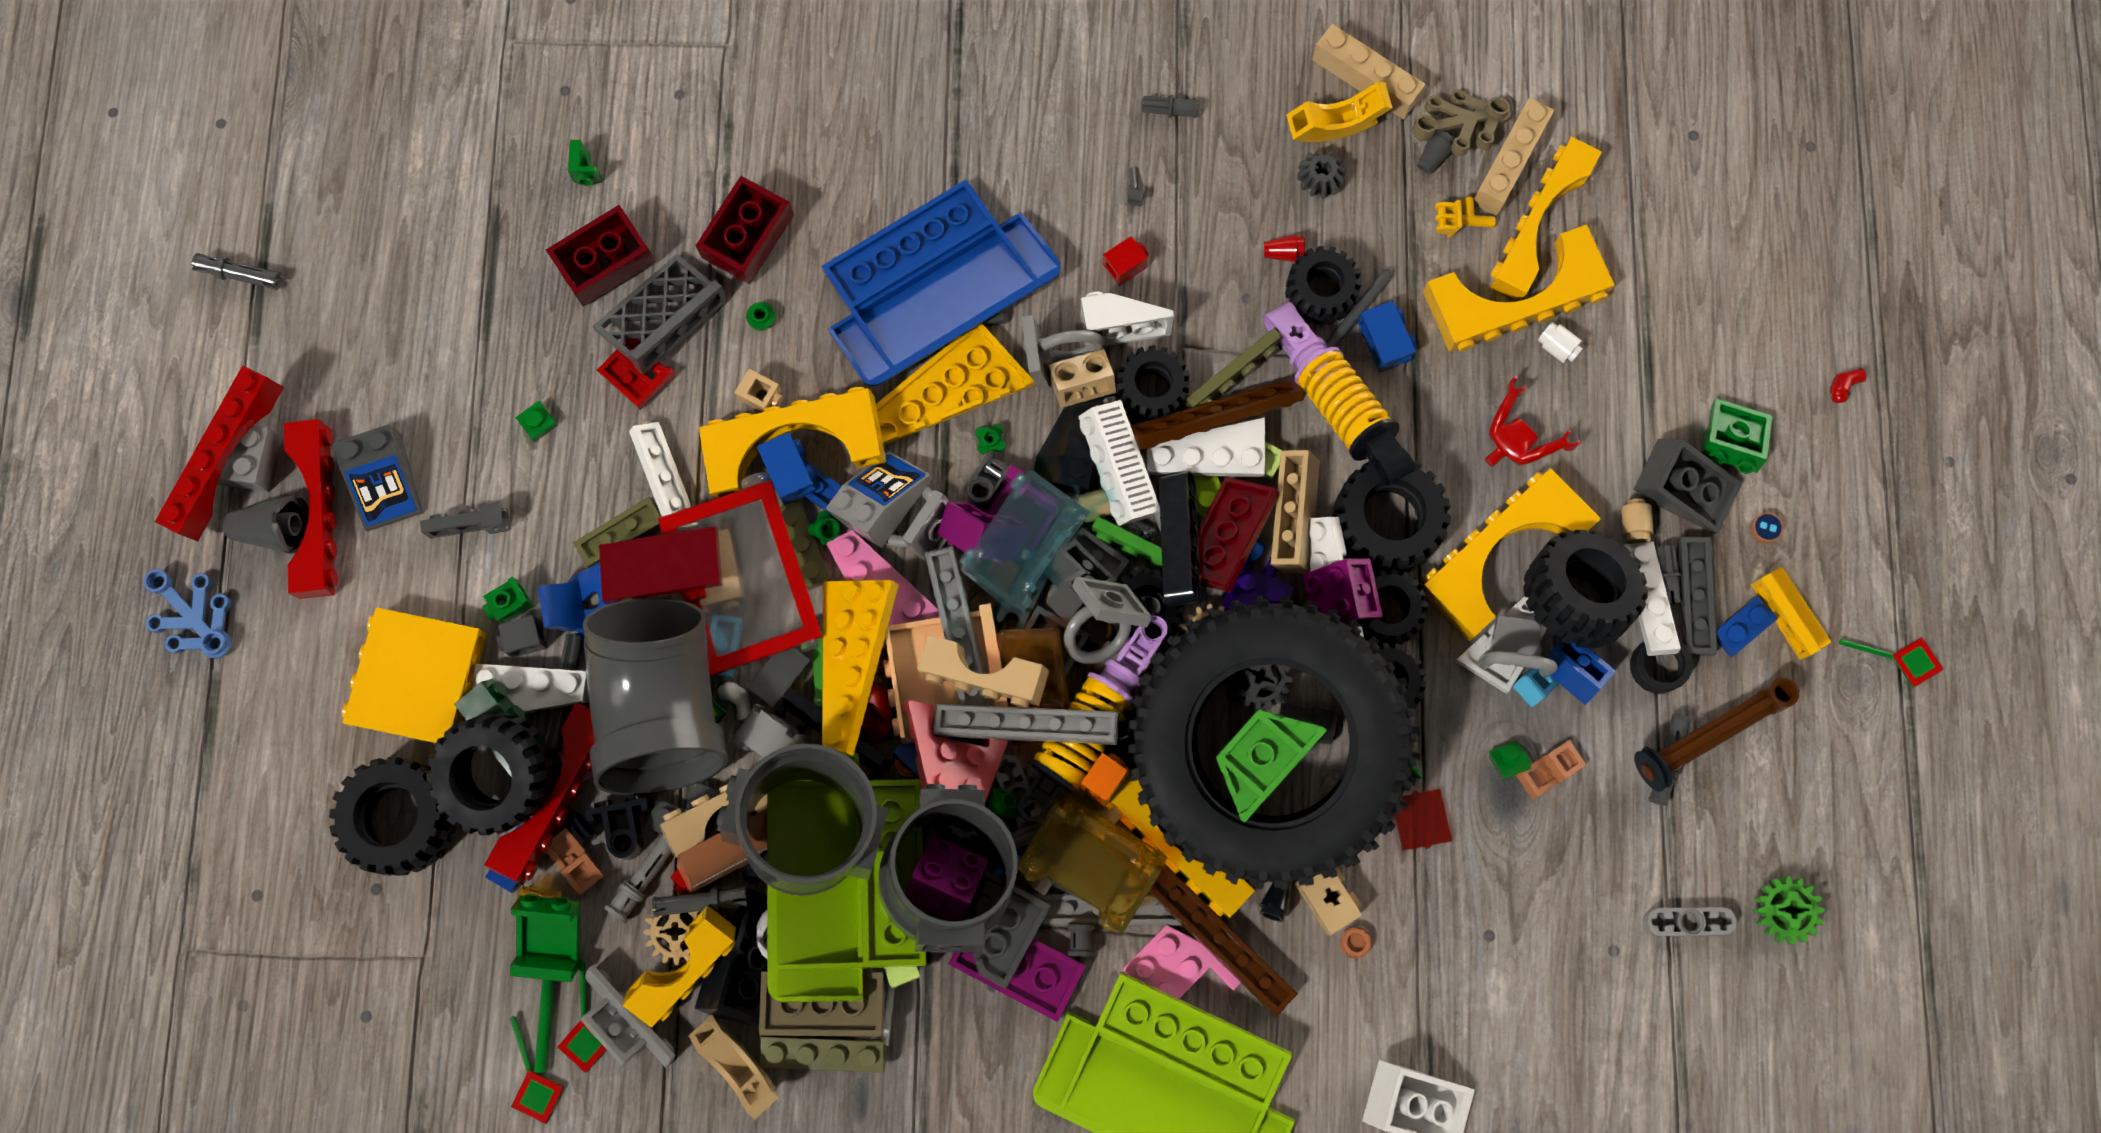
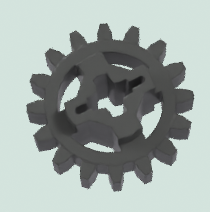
[1228,665,1293,711]

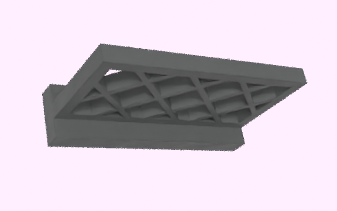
[593,254,727,375]

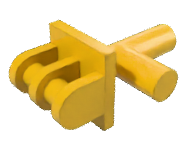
[1435,197,1495,238]

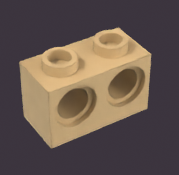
[1048,349,1116,408]

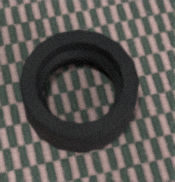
[1630,640,1693,694]

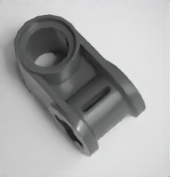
[967,451,1015,510]

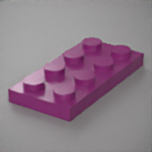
[948,938,1086,1022]

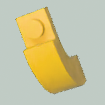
[1286,81,1392,142]

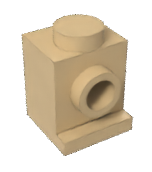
[734,369,783,412]

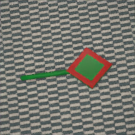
[1839,637,1944,688]
[557,960,607,1073]
[510,1016,564,1124]

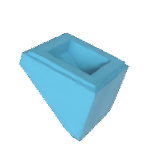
[1513,669,1559,707]

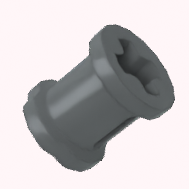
[1067,925,1095,956]

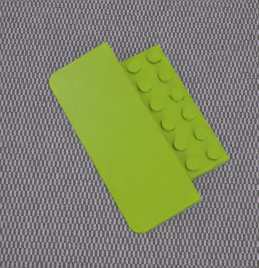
[767,753,926,1002]
[1033,971,1295,1133]

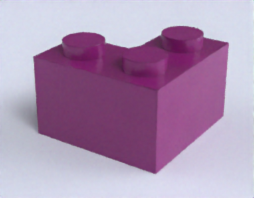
[938,501,1028,562]

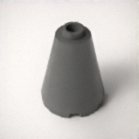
[222,495,309,554]

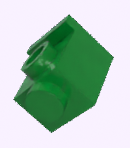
[482,576,535,624]

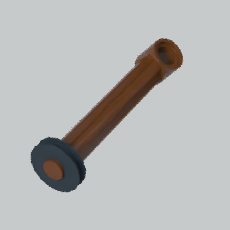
[1634,677,1799,792]

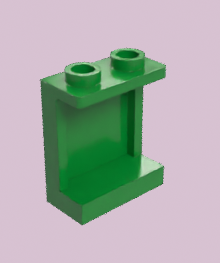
[510,894,581,982]

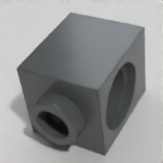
[496,615,547,658]

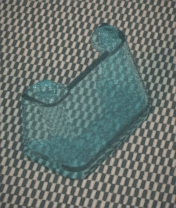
[959,470,1090,613]

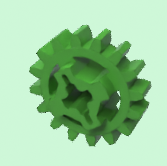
[1753,876,1825,944]

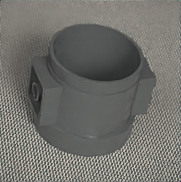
[716,744,889,896]
[878,784,1018,953]

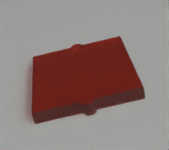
[1394,789,1452,851]

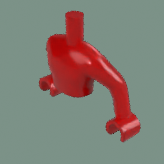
[1485,376,1581,467]

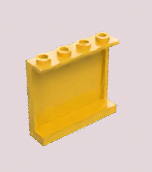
[342,607,488,743]

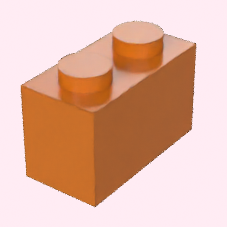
[1080,753,1128,807]

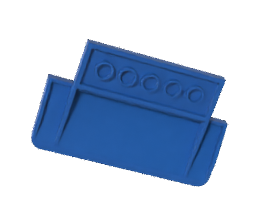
[821,179,1061,386]

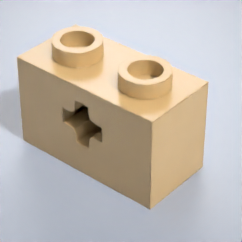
[1294,867,1362,936]

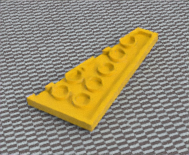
[876,323,1035,446]
[822,580,899,757]

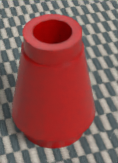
[1264,234,1305,262]

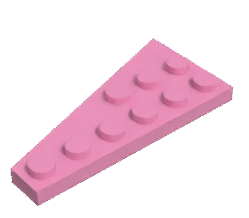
[826,530,940,660]

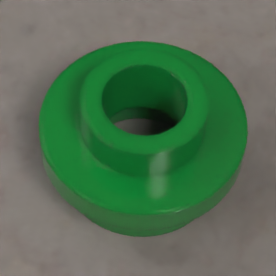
[746,302,775,331]

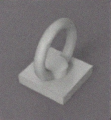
[1022,315,1104,389]
[886,486,949,563]
[1064,577,1152,664]

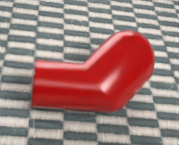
[1830,368,1866,403]

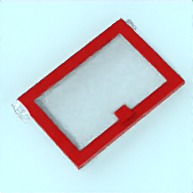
[657,472,823,677]

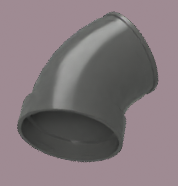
[583,598,728,795]

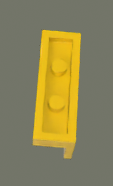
[1750,567,1831,660]

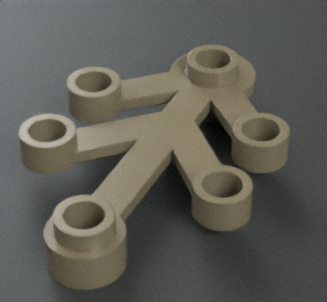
[1412,90,1511,156]

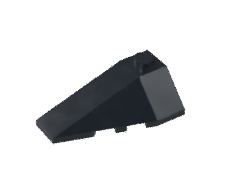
[1033,395,1106,495]
[694,889,767,1027]

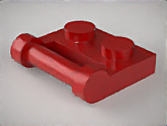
[597,338,676,410]

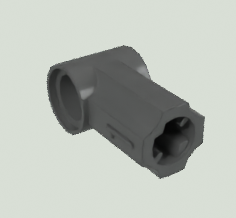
[1278,702,1339,745]

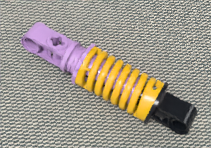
[1263,301,1415,486]
[1018,615,1167,823]

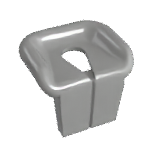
[1478,615,1558,678]

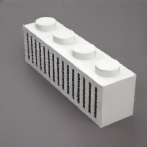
[1078,400,1160,527]

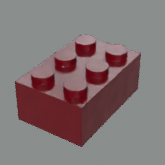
[695,176,794,285]
[545,205,656,307]

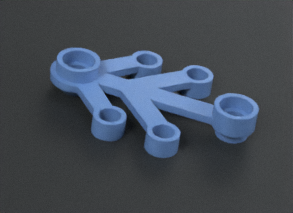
[143,569,232,659]

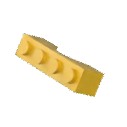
[622,905,736,1028]

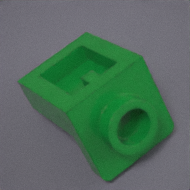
[568,140,602,186]

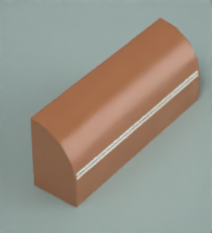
[677,809,767,893]

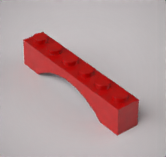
[154,365,284,542]
[284,419,338,599]
[484,702,595,886]

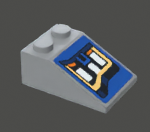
[826,451,933,548]

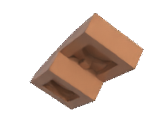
[1516,740,1586,800]
[546,826,604,895]

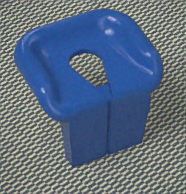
[537,563,612,639]

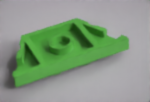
[1216,710,1327,823]

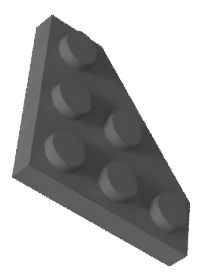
[963,870,1051,989]

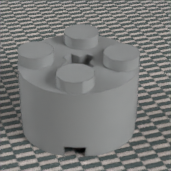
[733,704,806,761]

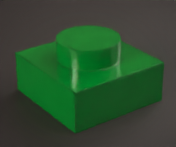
[515,400,558,442]
[1489,741,1531,780]

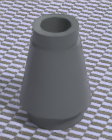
[1417,131,1454,174]

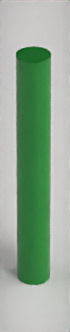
[534,980,555,1073]

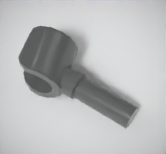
[1127,167,1145,206]

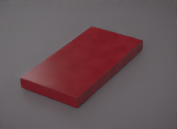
[1198,477,1280,593]
[599,526,723,604]

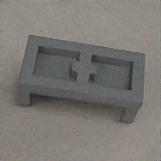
[747,648,810,707]

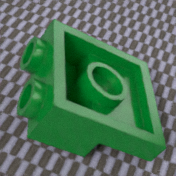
[1701,398,1772,474]

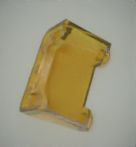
[1017,794,1166,934]

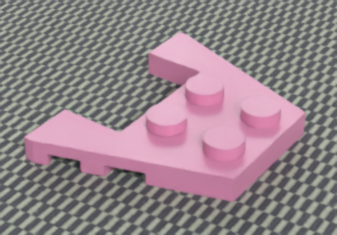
[1123,925,1240,999]

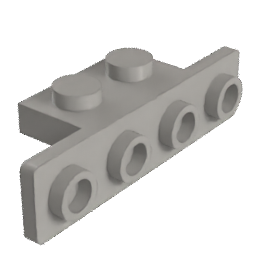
[581,965,675,1068]

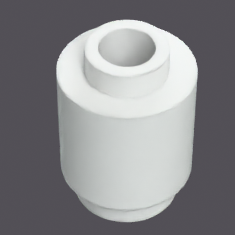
[1538,322,1583,364]

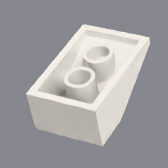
[1081,292,1174,347]
[1362,1060,1475,1133]

